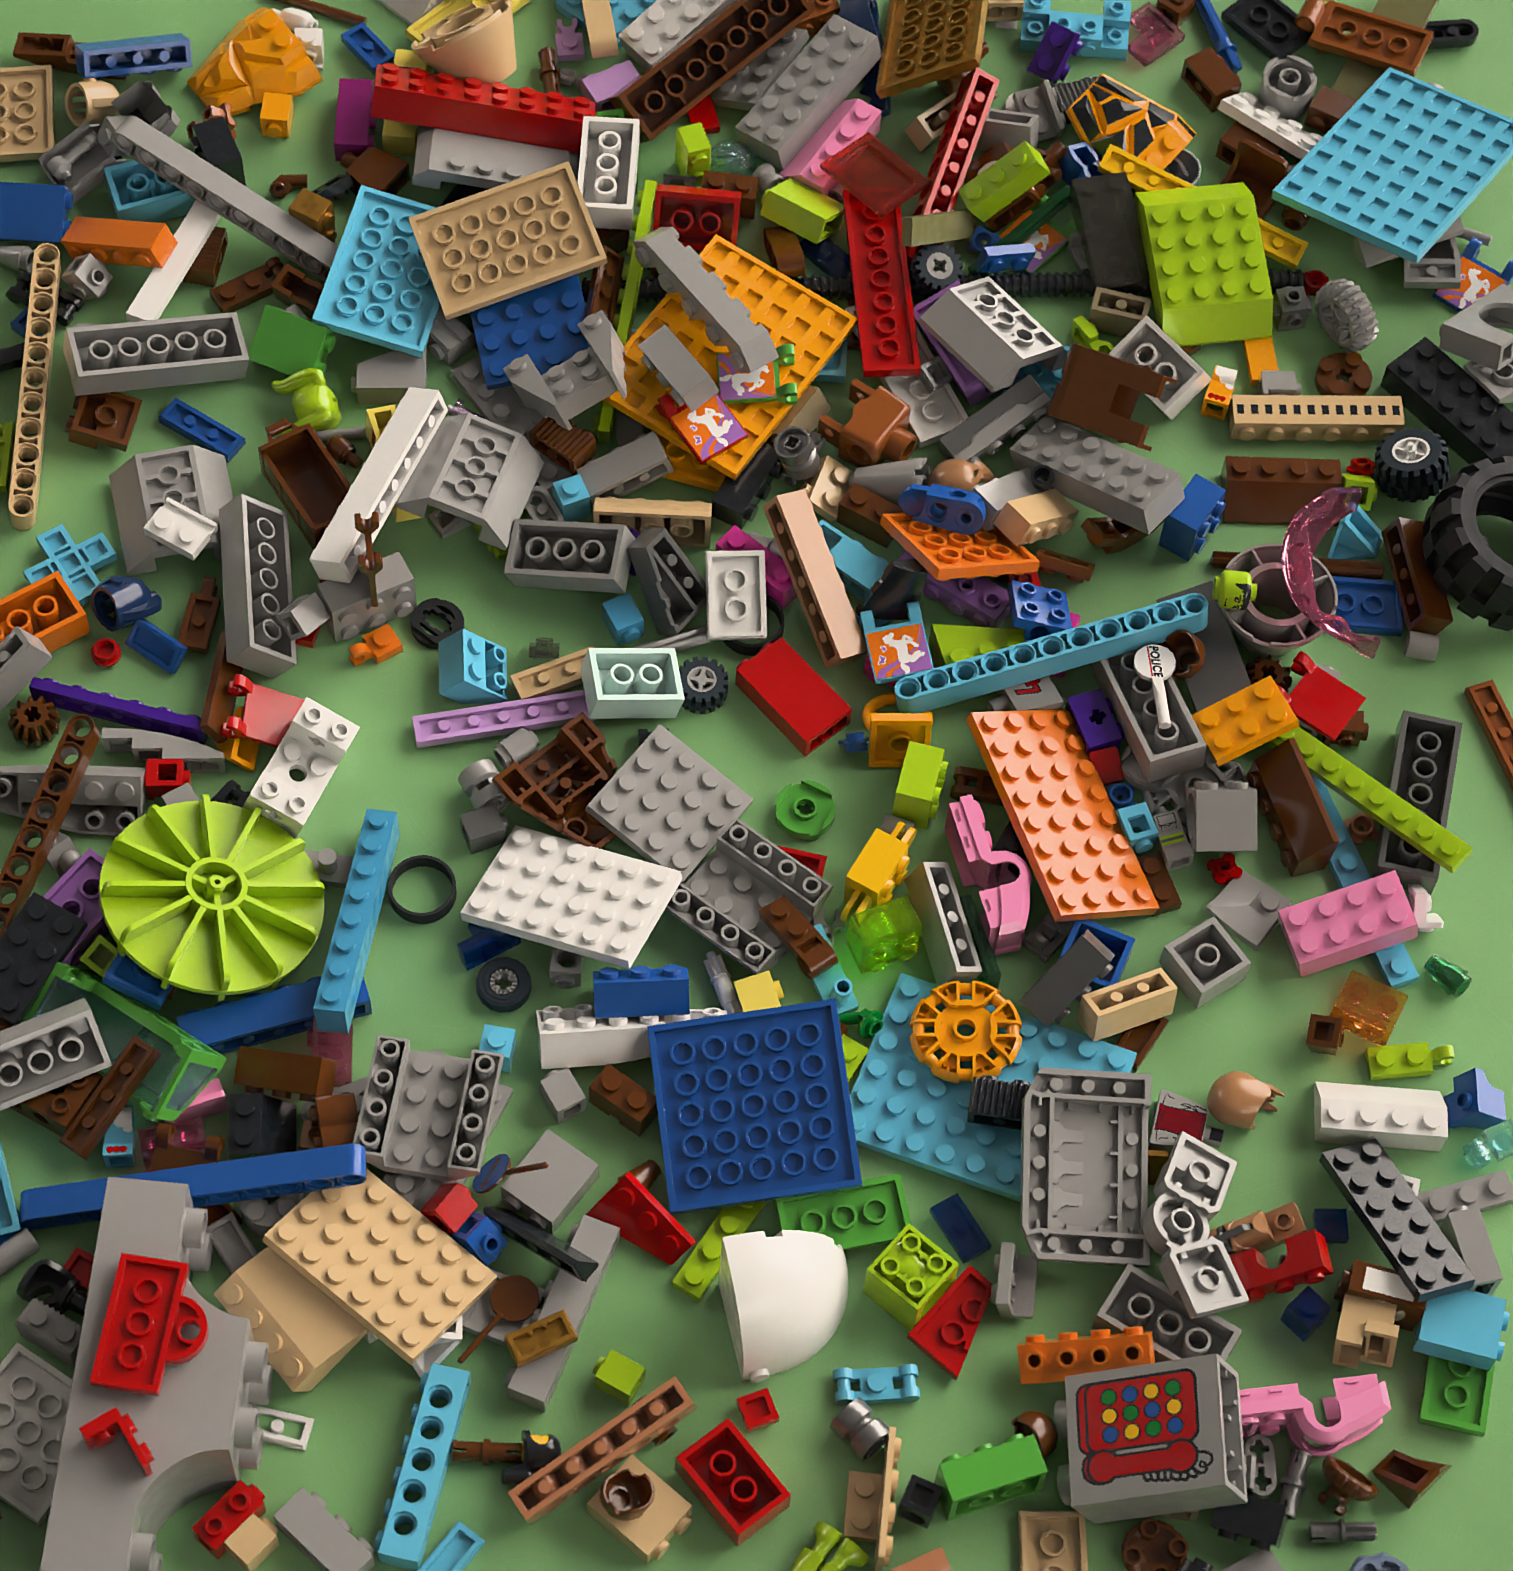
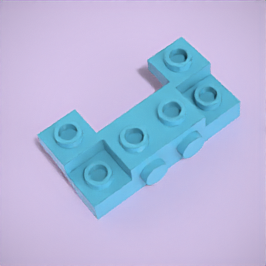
[1019,0,1131,60]
[819,519,892,627]

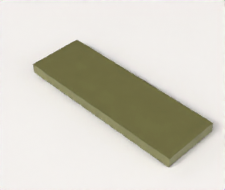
[1331,0,1439,100]

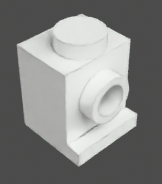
[295,28,325,71]

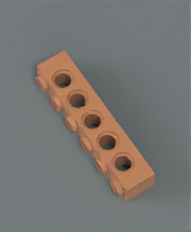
[507,1376,698,1524]

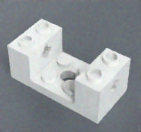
[242,697,360,839]

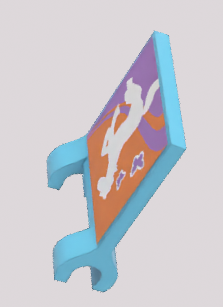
[860,601,934,684]

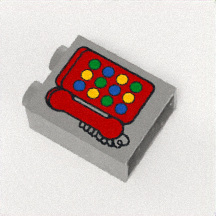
[1054,1353,1248,1524]

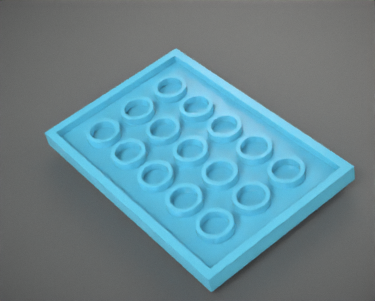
[312,185,440,358]

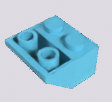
[438,629,508,704]

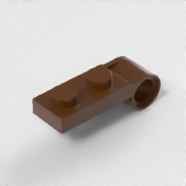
[759,895,838,980]

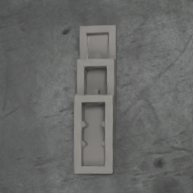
[102,728,226,773]

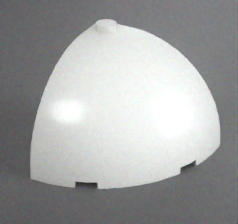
[719,1230,848,1382]

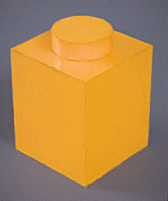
[260,92,294,138]

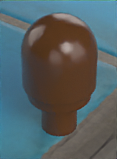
[326,435,363,469]

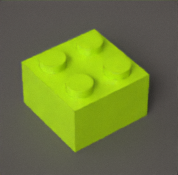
[892,741,948,829]

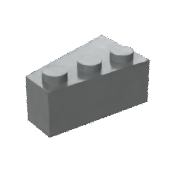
[627,528,706,634]

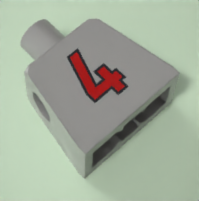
[987,662,1064,712]

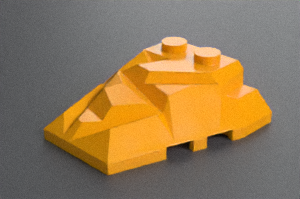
[187,7,323,117]

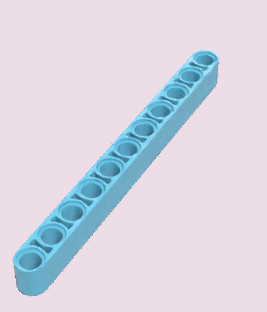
[894,593,1208,713]

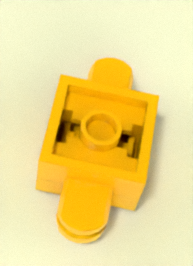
[840,821,917,929]

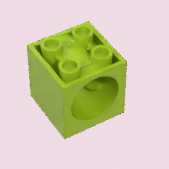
[863,1223,959,1331]

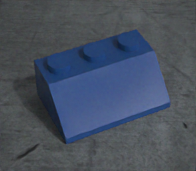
[593,964,690,1018]

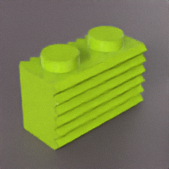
[674,123,712,187]

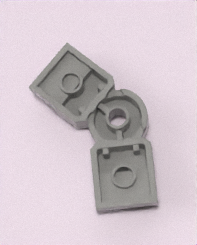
[1142,1131,1250,1319]

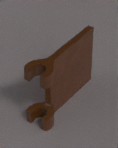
[354,512,383,607]
[149,1123,226,1209]

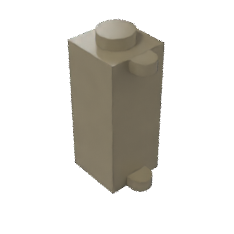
[766,386,831,446]

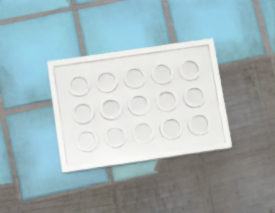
[460,825,682,969]

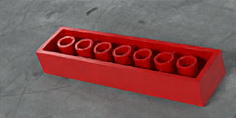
[370,63,595,153]

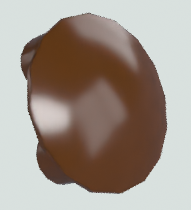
[1121,1518,1188,1571]

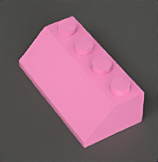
[779,98,882,197]

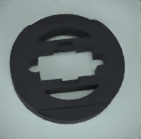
[411,598,464,649]

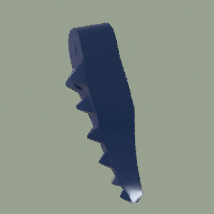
[838,0,891,117]

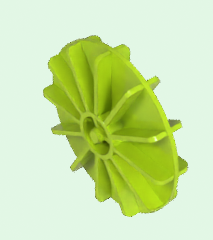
[98,794,325,1001]

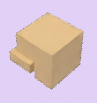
[1332,1294,1400,1369]

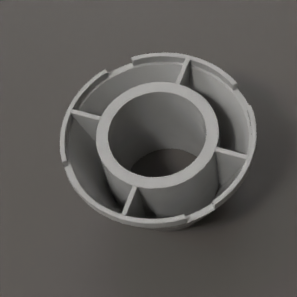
[1221,543,1338,658]

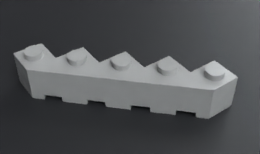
[633,227,779,373]

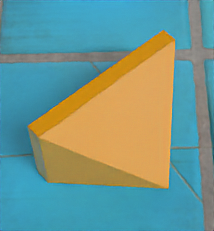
[213,706,260,772]

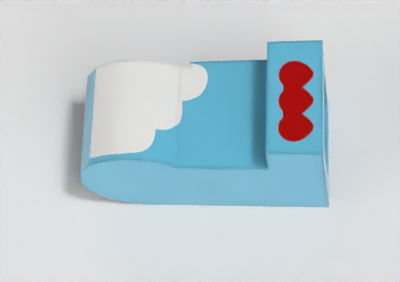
[103,1106,136,1168]

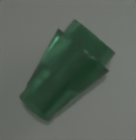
[1424,954,1472,997]

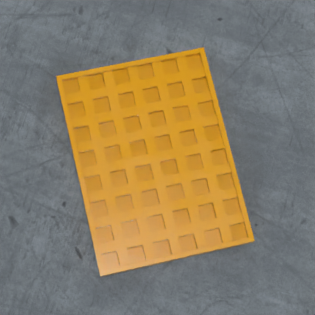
[603,234,857,480]

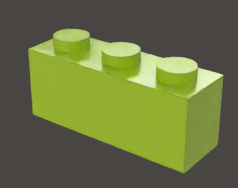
[958,141,1051,222]

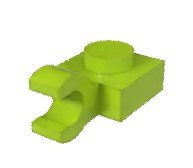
[1070,315,1114,354]

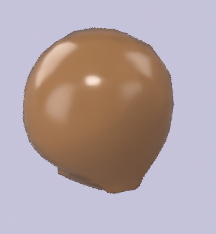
[926,459,996,510]
[1207,1071,1285,1130]

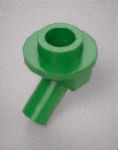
[839,1008,883,1039]

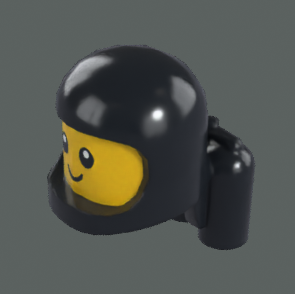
[501,1430,561,1485]

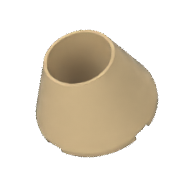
[411,0,517,84]

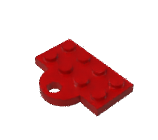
[89,1253,209,1397]

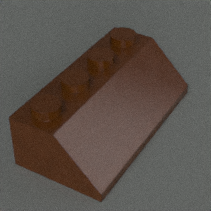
[1220,456,1342,527]
[1247,737,1340,877]

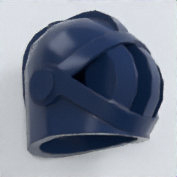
[90,576,162,632]

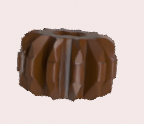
[1245,654,1293,694]
[8,695,61,748]

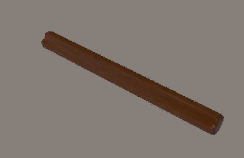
[1211,551,1385,579]

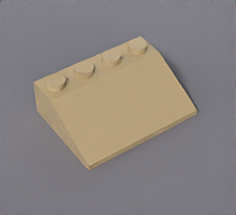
[213,1247,369,1392]

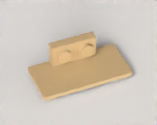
[842,1427,901,1571]

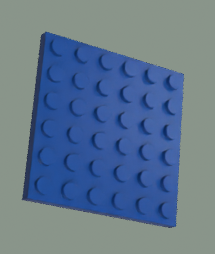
[647,998,863,1215]

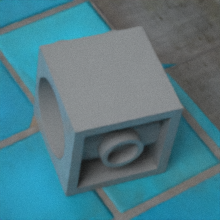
[1186,780,1257,852]

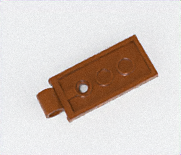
[1295,0,1434,77]

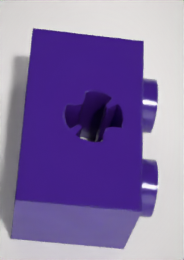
[1065,688,1124,755]

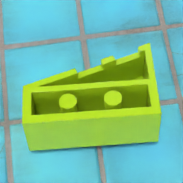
[929,624,1026,680]

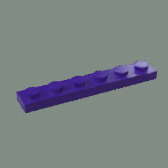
[29,677,208,745]

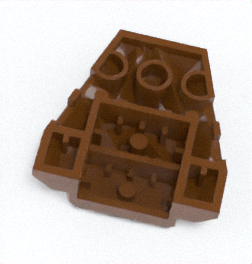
[492,712,617,849]

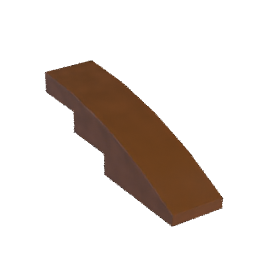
[13,32,126,80]

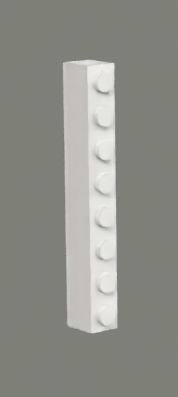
[309,387,448,583]

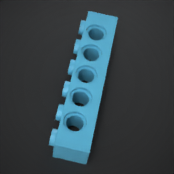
[374,1363,471,1571]

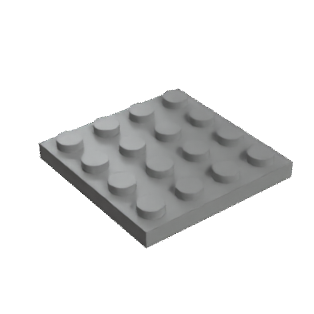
[585,724,754,883]

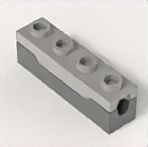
[938,374,1051,463]

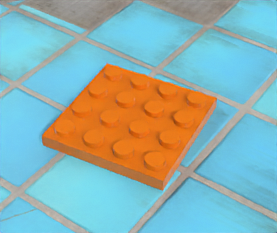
[880,512,1040,581]

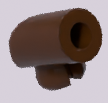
[270,174,308,199]

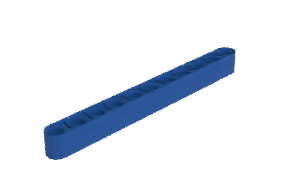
[20,1144,366,1230]

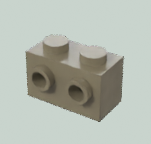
[1088,287,1152,337]

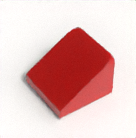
[1088,746,1124,786]

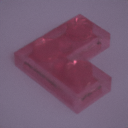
[1128,2,1185,67]

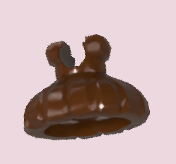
[1317,1455,1378,1516]

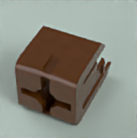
[1046,343,1177,451]

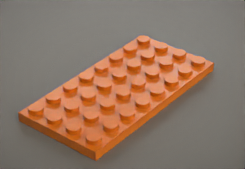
[966,709,1160,922]

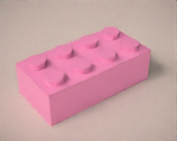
[1278,870,1418,977]

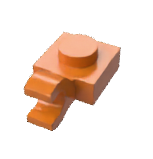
[348,624,403,667]

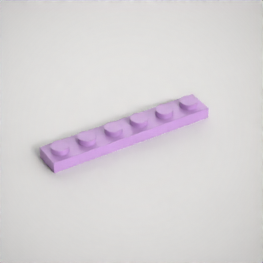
[412,690,595,748]

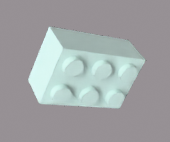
[580,648,685,719]

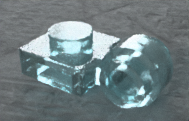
[1463,1118,1513,1170]

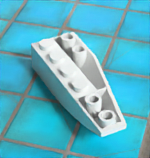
[536,1004,727,1069]

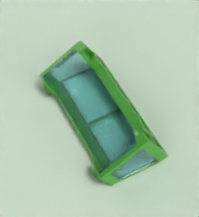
[25,962,227,1123]

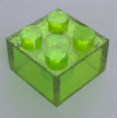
[846,895,922,974]

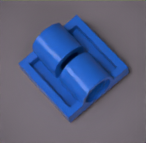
[1007,580,1072,641]

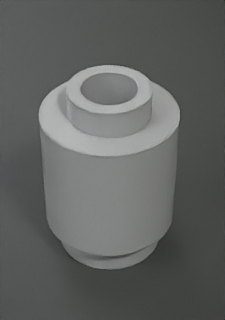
[493,728,540,769]

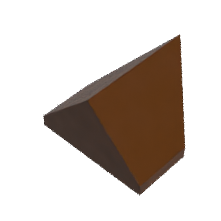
[1372,1449,1452,1509]

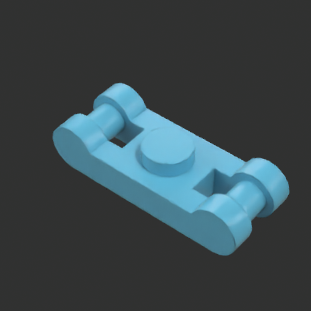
[833,1364,920,1406]

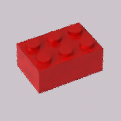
[653,184,742,250]
[675,1418,791,1547]

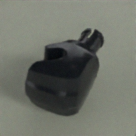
[17,1259,87,1317]

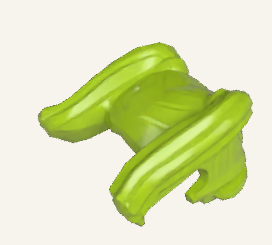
[271,368,342,435]

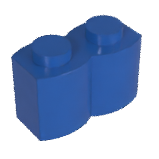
[1060,142,1113,208]

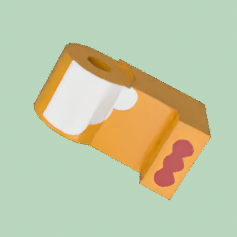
[1200,365,1238,421]

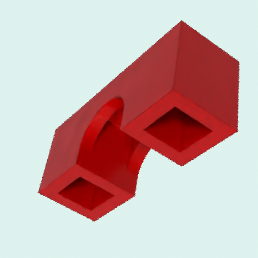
[1229,1229,1334,1303]

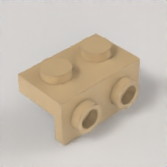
[799,454,854,522]

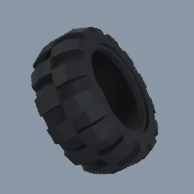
[1422,456,1513,631]

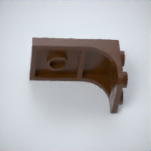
[1220,138,1289,220]

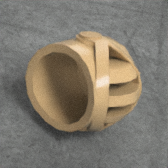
[65,78,119,127]

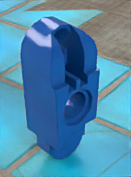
[898,484,986,535]

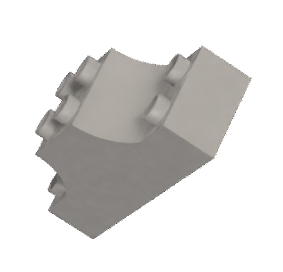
[40,1177,273,1571]

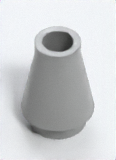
[0,246,34,273]

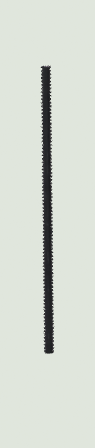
[582,269,1304,303]

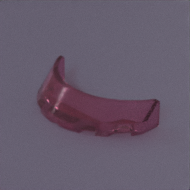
[1281,488,1380,659]

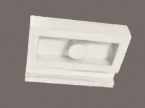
[143,497,218,561]

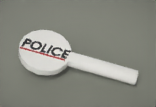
[1133,644,1176,729]

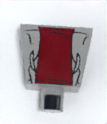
[1148,1089,1224,1156]

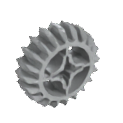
[1314,277,1379,353]

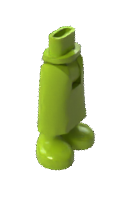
[790,1521,870,1571]

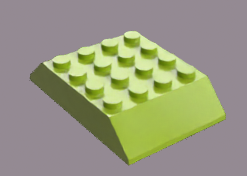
[1134,182,1273,347]

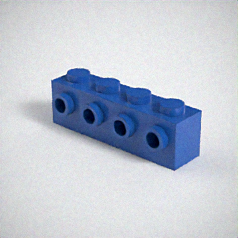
[74,33,192,80]

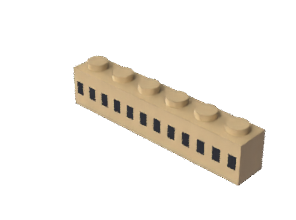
[1228,395,1405,442]

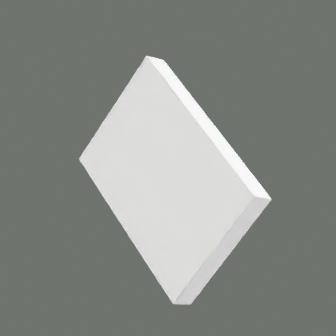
[705,550,767,641]

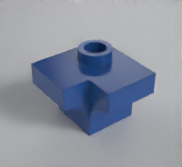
[1443,1068,1506,1130]

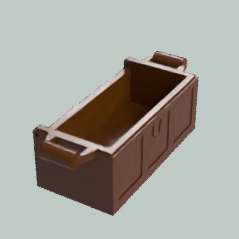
[258,418,351,550]

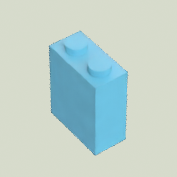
[1412,1289,1510,1371]

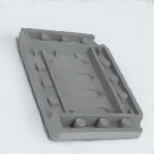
[412,125,580,189]
[1020,1067,1151,1267]

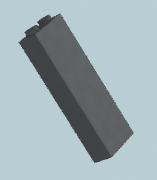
[1156,581,1251,713]

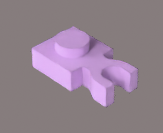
[555,18,585,62]

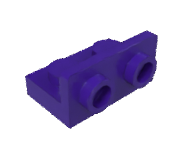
[1027,21,1083,85]

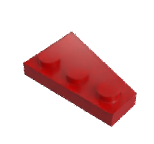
[906,1265,993,1380]

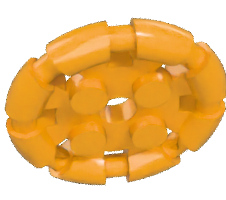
[909,980,1022,1084]

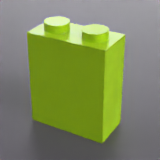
[760,178,844,244]

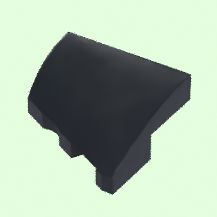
[855,558,928,620]

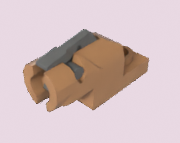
[1208,1201,1307,1256]

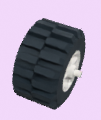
[1375,428,1450,502]

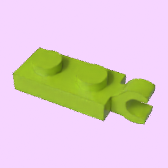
[1364,1042,1455,1081]

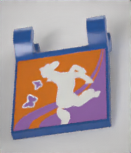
[1432,237,1513,312]

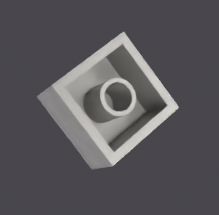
[1159,916,1251,1009]

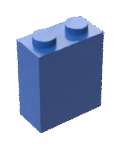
[0,182,73,244]

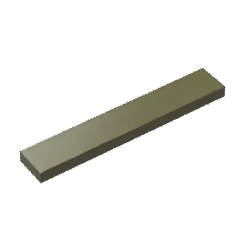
[901,209,977,247]

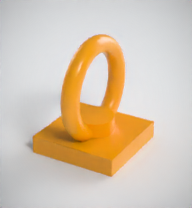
[862,693,933,767]

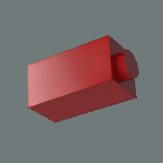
[191,1480,267,1560]

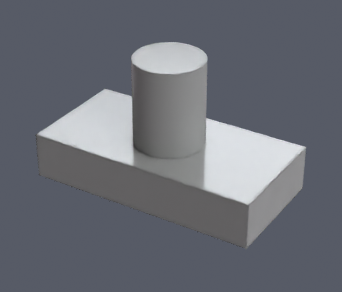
[304,848,354,889]

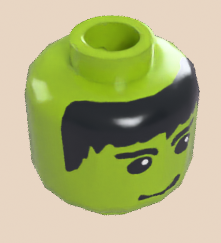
[1212,570,1257,611]

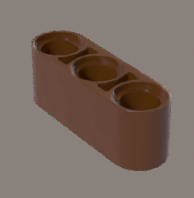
[763,226,806,278]

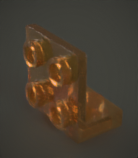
[1330,970,1408,1046]

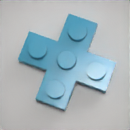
[23,524,118,606]

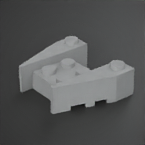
[503,310,627,430]

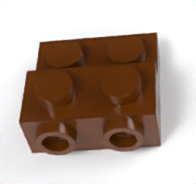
[65,392,142,452]

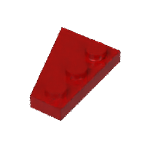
[586,1171,697,1266]

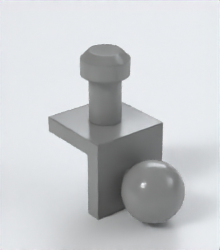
[39,817,82,878]

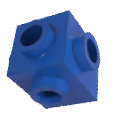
[449,1212,508,1266]

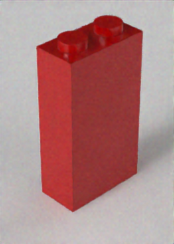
[735,637,852,757]

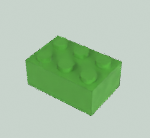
[934,1434,1048,1521]

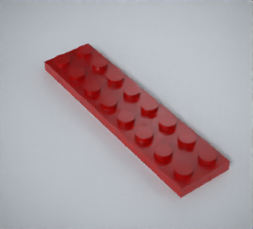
[842,188,921,378]

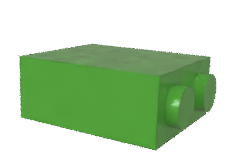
[248,305,336,376]

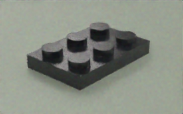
[1221,0,1313,60]

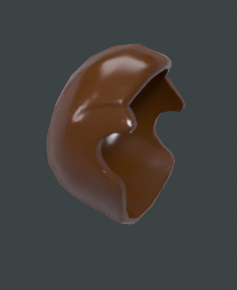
[1166,630,1206,679]
[1011,1410,1059,1459]
[600,1469,655,1521]

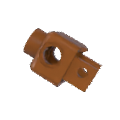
[818,378,918,468]

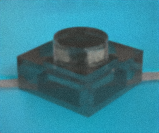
[529,638,560,659]

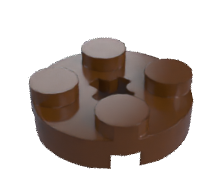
[1314,352,1372,396]

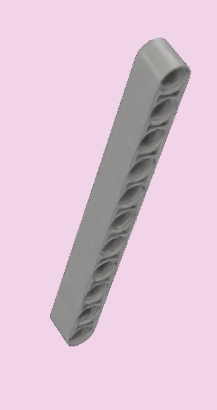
[111,116,339,282]

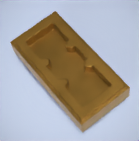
[504,1309,578,1368]

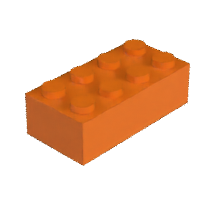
[0,571,91,653]

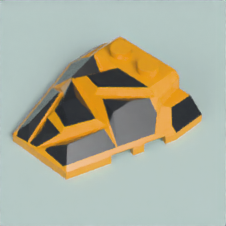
[1066,74,1197,207]

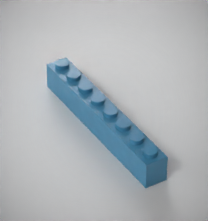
[313,809,400,1034]

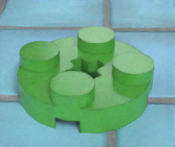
[775,780,836,841]

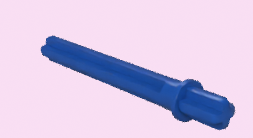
[1195,0,1242,74]

